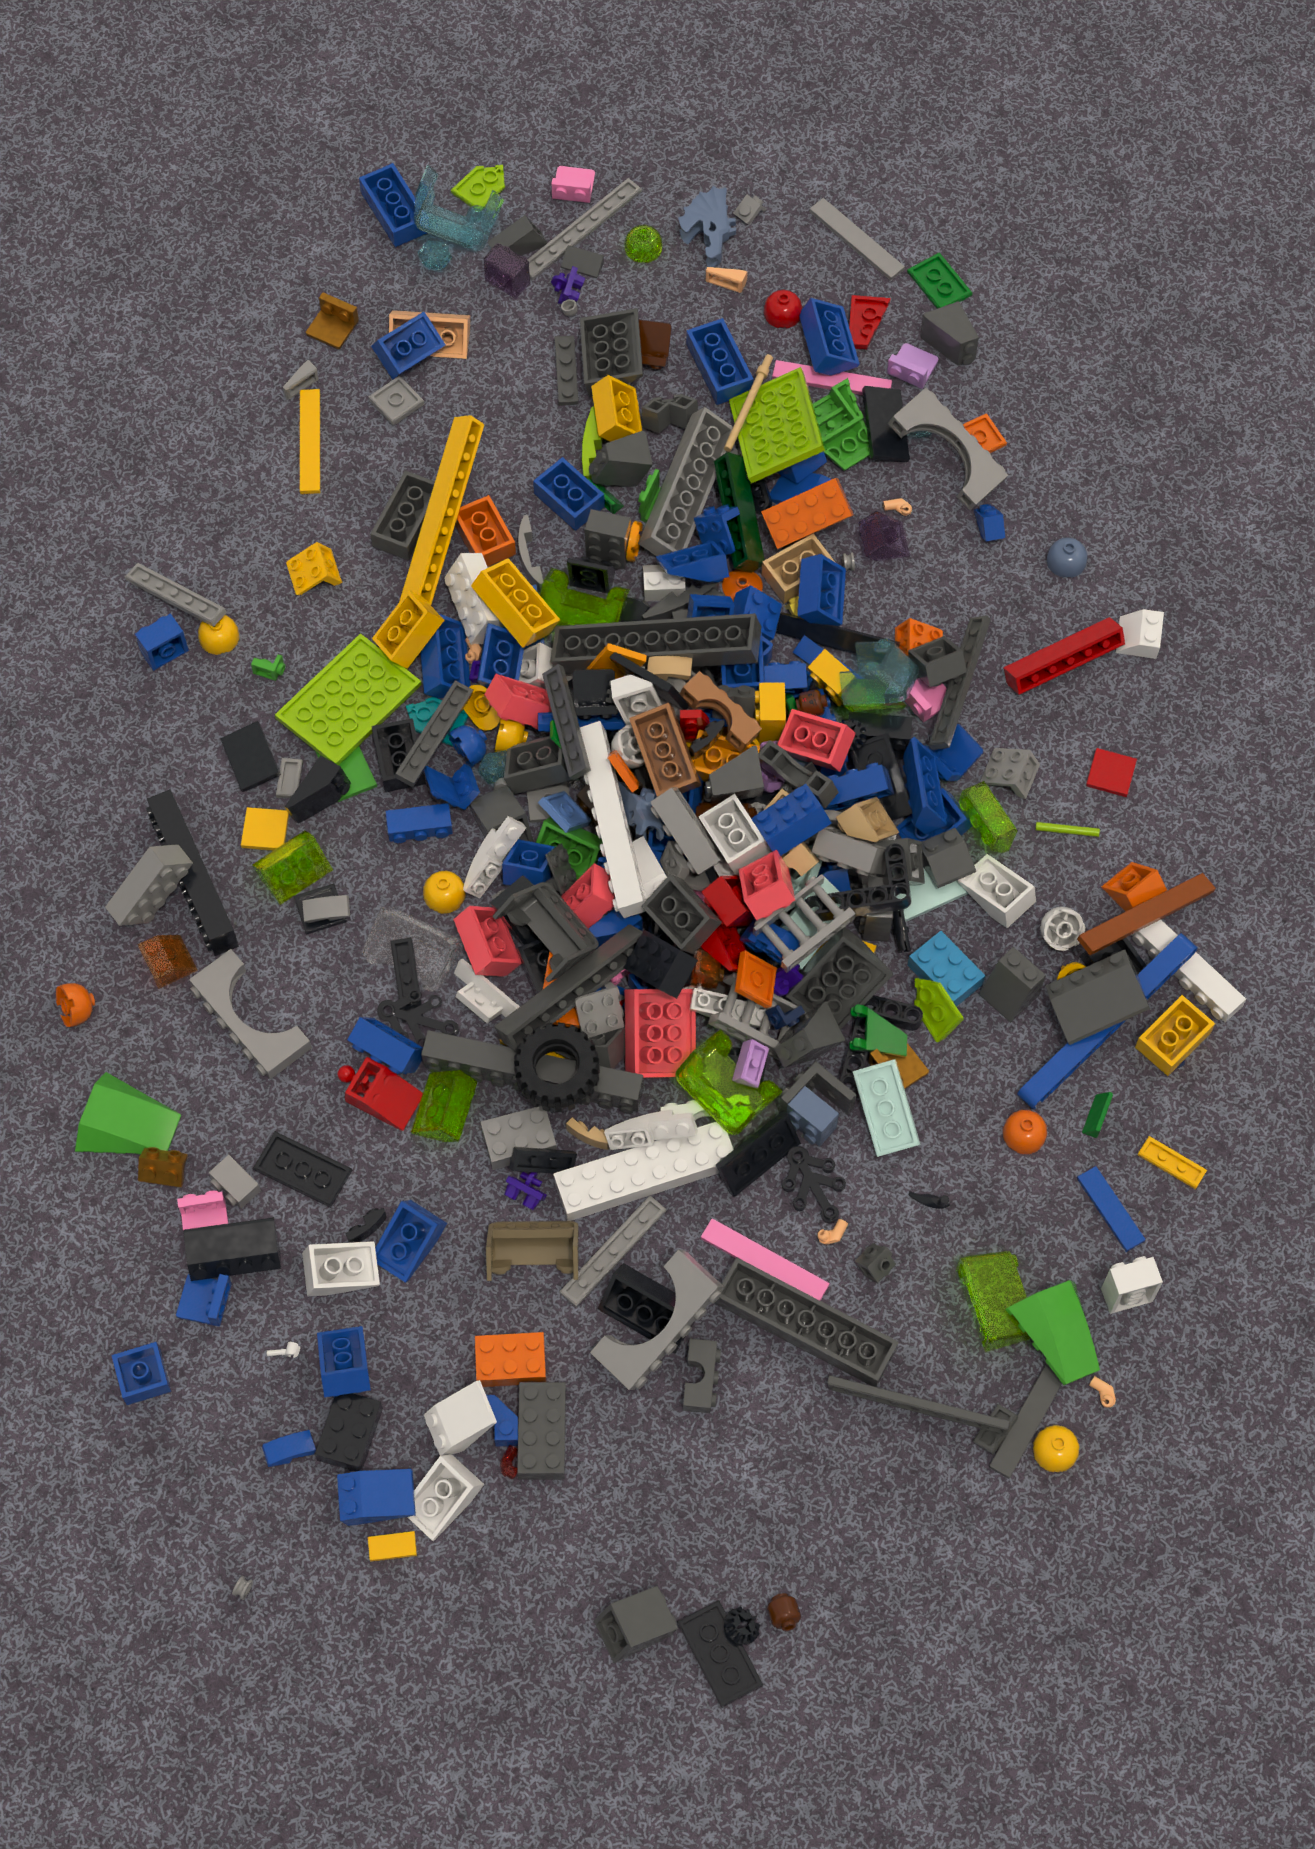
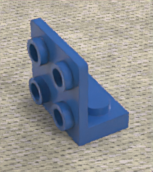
[424,763,480,810]
[176,1274,232,1327]

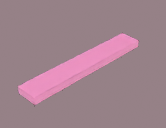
[772,360,892,395]
[701,1219,830,1301]

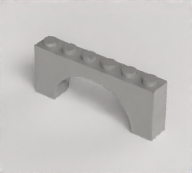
[888,388,1008,511]
[189,949,312,1079]
[590,1249,724,1390]

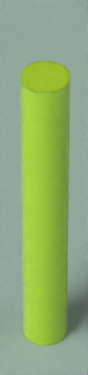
[1035,822,1100,837]

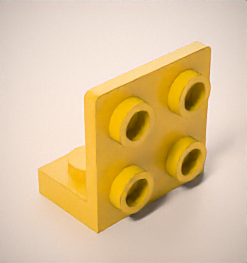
[286,542,342,595]

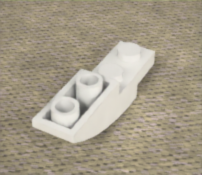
[463,816,526,898]
[690,988,771,1029]
[604,1110,698,1150]

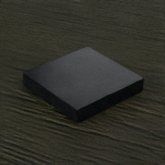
[293,883,347,935]

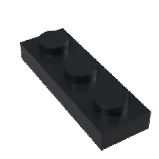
[509,1147,577,1173]

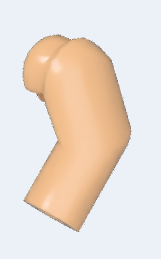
[883,498,912,516]
[465,637,482,664]
[817,1219,848,1245]
[1089,1376,1116,1408]

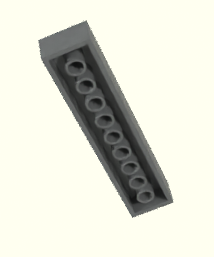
[551,613,761,674]
[421,1030,644,1114]

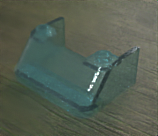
[414,165,504,251]
[839,639,919,705]

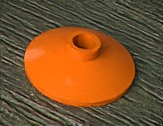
[722,569,763,602]

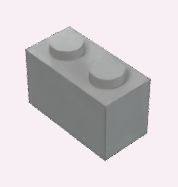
[209,1155,261,1209]

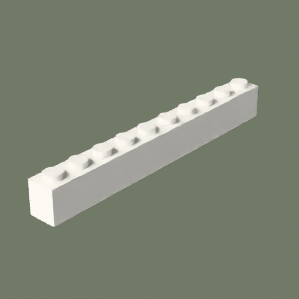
[580,721,646,918]

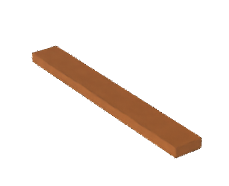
[1077,873,1216,955]

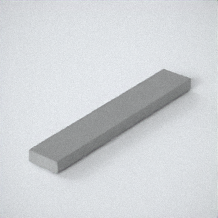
[809,198,905,281]
[125,563,227,627]
[560,1196,667,1308]

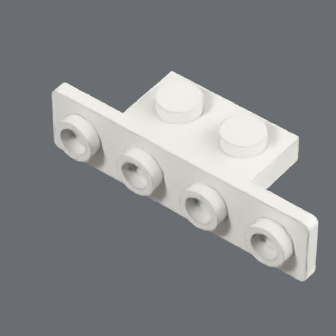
[454,959,520,1023]

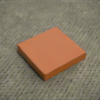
[963,413,1007,453]
[735,950,777,1009]

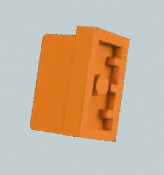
[895,618,943,665]

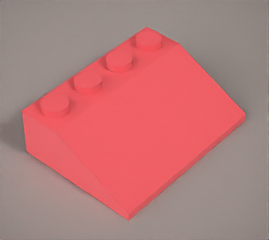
[625,989,696,1078]

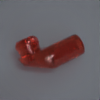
[500,1445,518,1479]

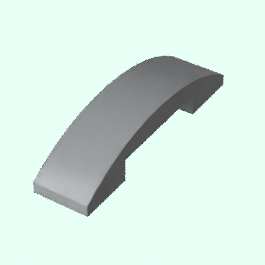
[518,515,544,593]

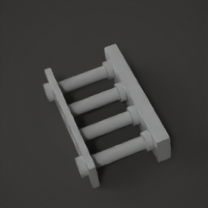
[753,874,856,973]
[708,973,806,1060]

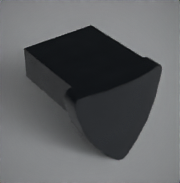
[620,597,650,622]

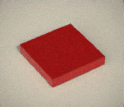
[1086,748,1137,797]

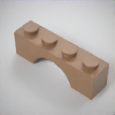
[680,671,762,753]

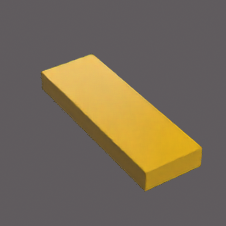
[1138,1136,1207,1189]

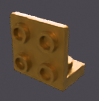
[306,292,359,349]
[868,1043,929,1089]

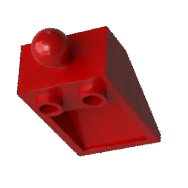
[337,1057,425,1131]

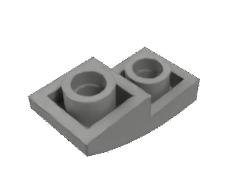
[302,895,350,923]

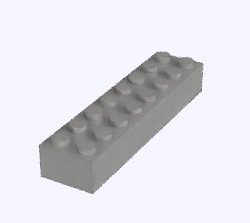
[638,407,733,556]

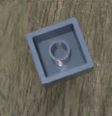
[787,1086,839,1147]

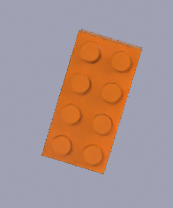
[761,478,854,549]

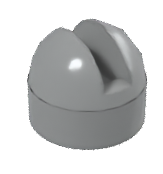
[561,299,578,317]

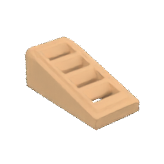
[705,267,747,293]

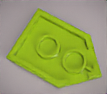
[451,165,505,212]
[914,978,964,1043]

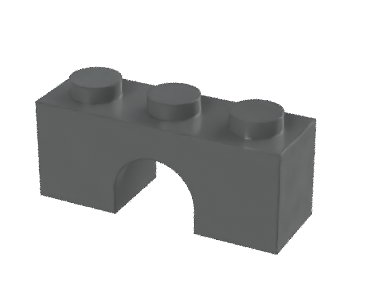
[683,1339,721,1413]

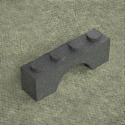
[758,740,839,808]

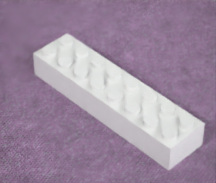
[553,1120,734,1221]

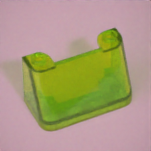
[540,568,630,626]
[675,1029,782,1135]
[956,1251,1031,1352]

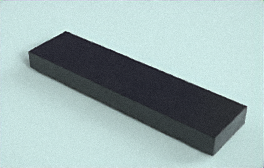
[390,937,424,1023]

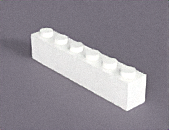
[1131,920,1246,1022]

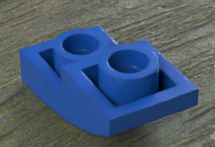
[262,1430,316,1467]

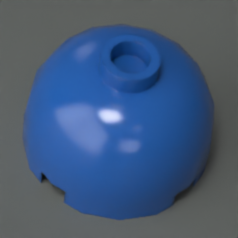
[448,725,487,768]

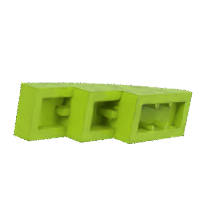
[582,406,602,479]

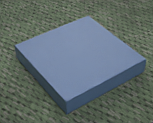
[538,791,592,833]

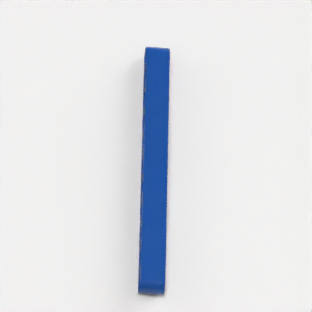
[1017,933,1198,1110]

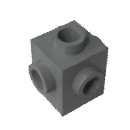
[854,1243,896,1283]

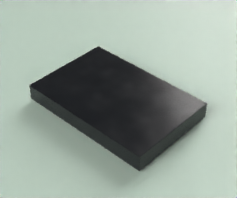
[220,721,281,792]

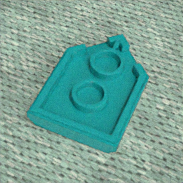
[406,697,469,747]

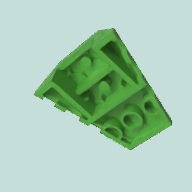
[813,378,870,471]
[75,1072,181,1154]
[1005,1280,1100,1385]

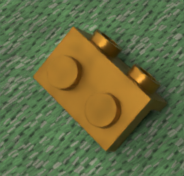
[138,1147,188,1187]

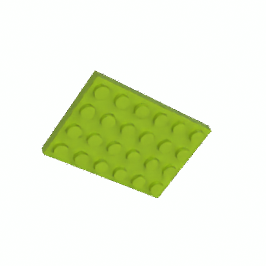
[729,367,825,483]
[275,633,422,765]

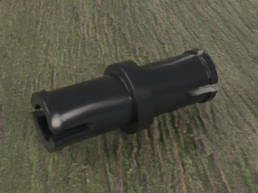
[892,909,911,953]

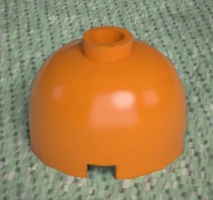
[55,983,95,1027]
[1003,1110,1047,1154]

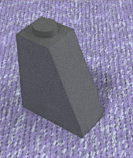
[488,215,547,263]

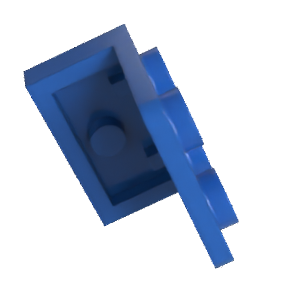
[694,505,740,554]
[925,724,983,781]

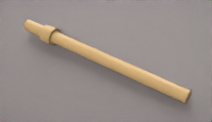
[724,354,773,452]

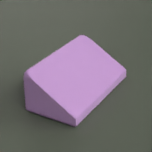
[732,1039,769,1088]

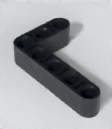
[805,843,912,922]
[840,995,923,1095]

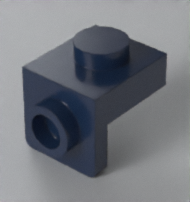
[765,1005,805,1030]

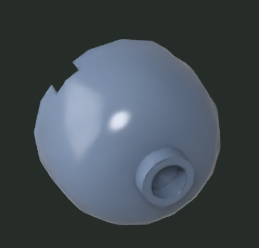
[1047,537,1088,578]

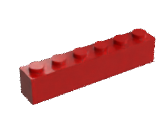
[1003,617,1125,695]

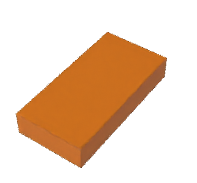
[608,750,639,792]

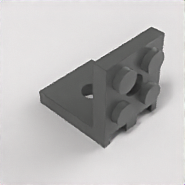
[779,1061,856,1115]

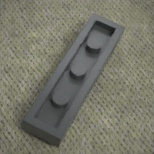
[555,336,579,406]

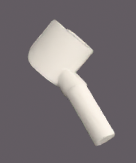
[267,1342,300,1358]

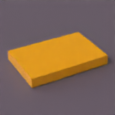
[585,643,647,679]

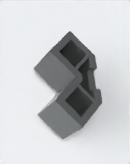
[642,394,698,433]

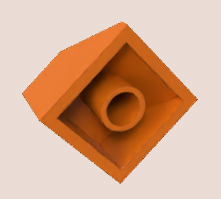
[1101,862,1167,912]

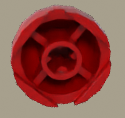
[764,289,802,328]

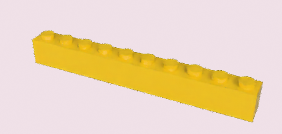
[399,415,484,605]

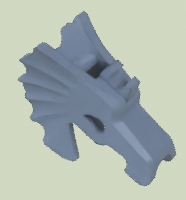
[678,186,736,268]
[618,781,664,840]

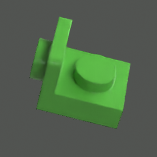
[251,654,285,681]

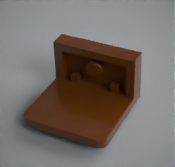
[639,319,672,369]

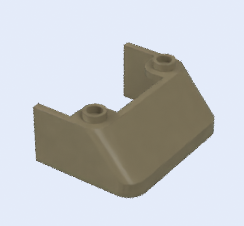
[486,1221,579,1281]

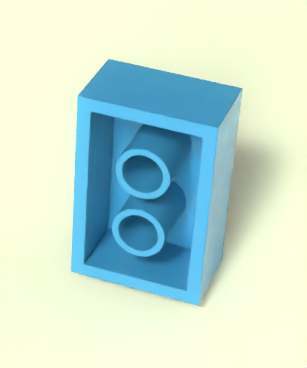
[907,931,985,1007]

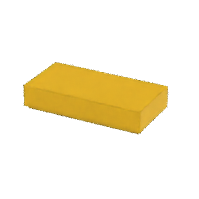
[368,1531,417,1562]

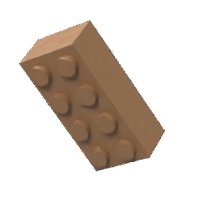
[629,702,702,797]

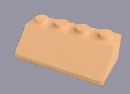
[389,311,470,359]

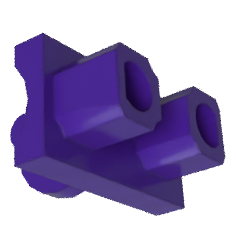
[551,266,585,304]
[774,964,803,997]
[504,1172,547,1210]

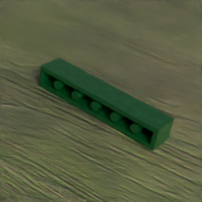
[714,452,765,573]

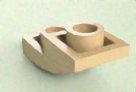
[647,656,692,681]
[566,1118,610,1150]

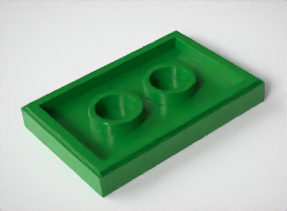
[907,253,972,309]

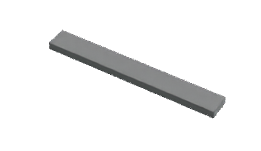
[519,178,642,281]

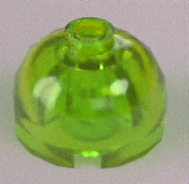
[624,224,663,263]

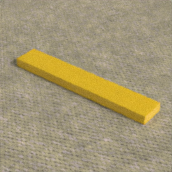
[300,389,320,494]

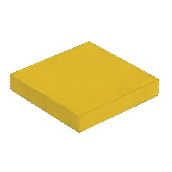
[241,807,289,851]

